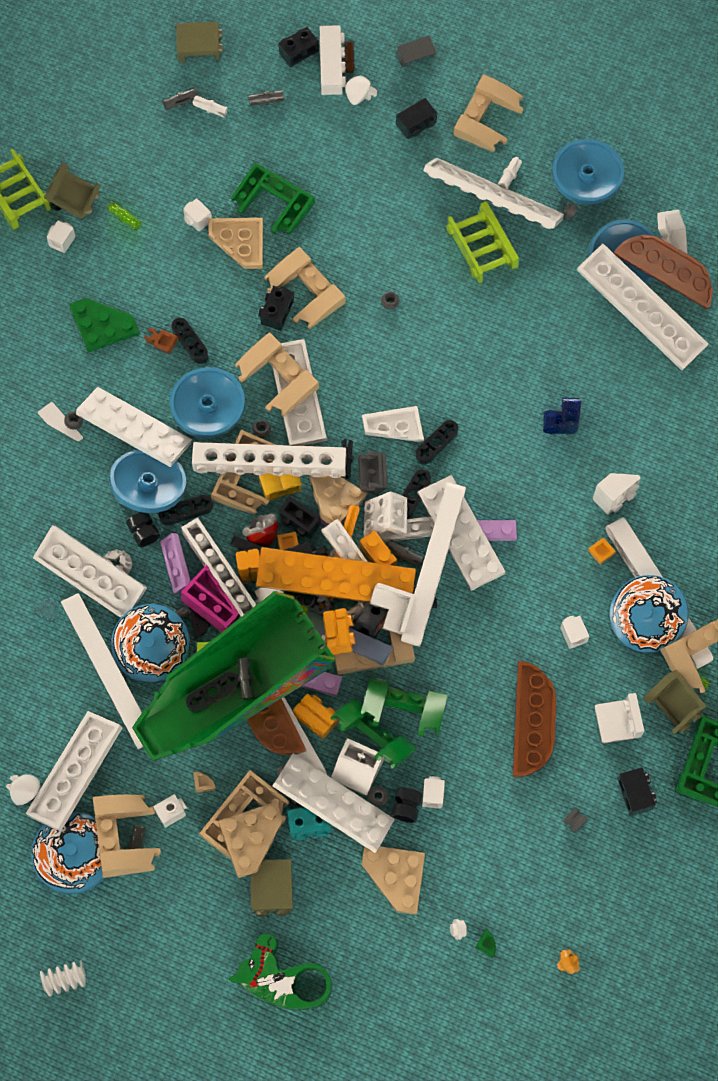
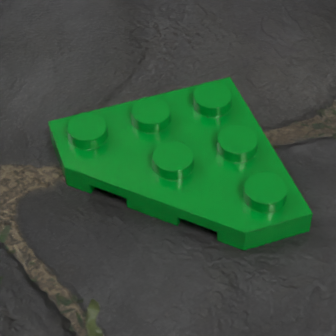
[69,298,140,352]

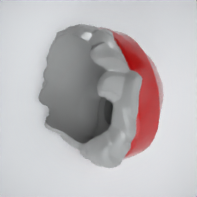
[242,514,279,547]

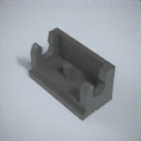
[396,36,437,67]
[358,451,388,495]

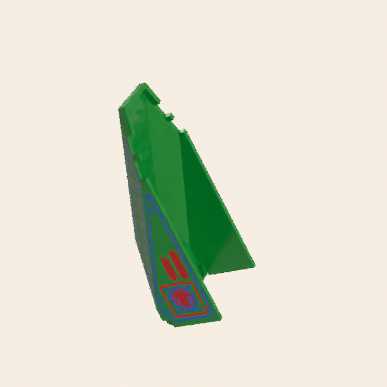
[132,591,335,761]

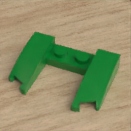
[231,163,316,234]
[360,678,448,736]
[331,699,417,769]
[674,716,718,807]

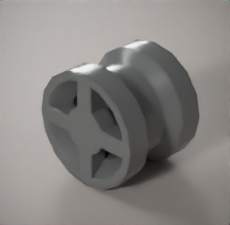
[563,807,588,833]

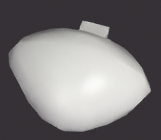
[345,76,377,105]
[6,774,40,805]

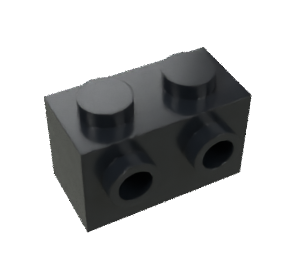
[278,27,319,67]
[396,98,437,139]
[258,285,294,331]
[278,496,321,539]
[617,767,657,816]

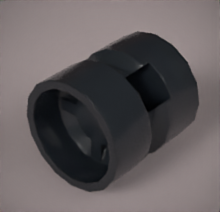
[126,512,160,547]
[391,787,423,823]

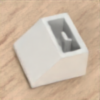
[593,473,641,515]
[331,738,384,796]

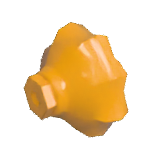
[557,949,580,974]

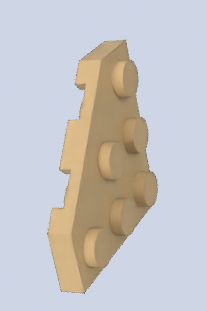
[209,218,263,269]
[309,475,367,524]
[218,802,283,878]
[362,846,425,915]

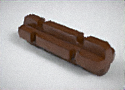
[344,41,355,73]

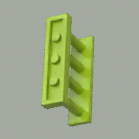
[0,149,51,230]
[446,201,519,284]

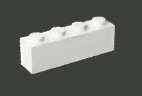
[320,26,346,95]

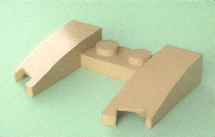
[453,74,523,152]
[265,247,346,329]
[235,332,319,417]
[211,430,285,515]
[660,619,718,693]
[334,631,415,675]
[199,770,289,859]
[93,795,161,878]

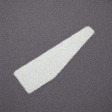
[38,402,83,441]

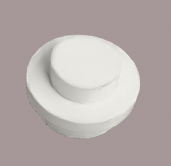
[450,919,467,940]

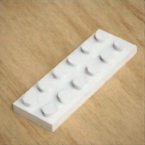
[272,339,327,446]
[76,387,192,467]
[418,475,505,591]
[33,525,147,618]
[26,711,122,832]
[273,753,395,853]

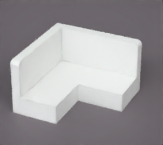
[657,210,688,254]
[369,583,416,635]

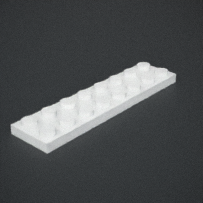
[424,158,565,229]
[577,244,709,371]

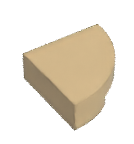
[193,772,216,793]

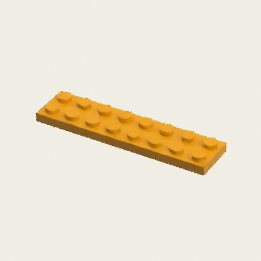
[256,547,416,603]

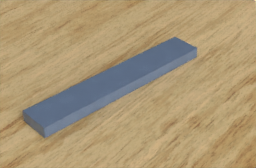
[300,607,393,666]

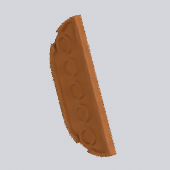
[614,235,713,309]
[513,661,556,778]
[247,698,306,755]

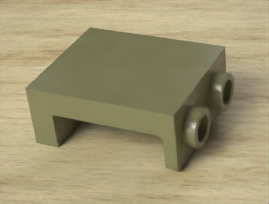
[177,22,223,63]
[44,163,100,219]
[643,670,707,734]
[250,859,293,917]

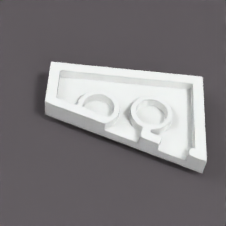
[362,406,424,442]

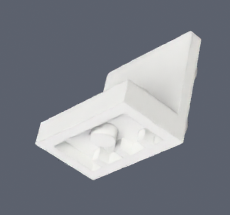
[364,492,407,537]
[594,693,644,743]

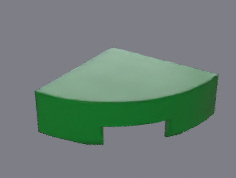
[475,929,496,958]

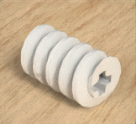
[40,961,86,996]

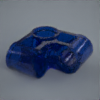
[543,397,581,435]

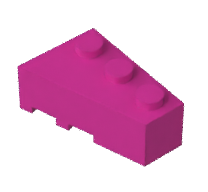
[181,564,239,633]

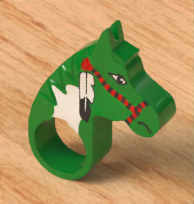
[228,934,333,1010]

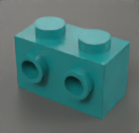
[287,808,331,840]

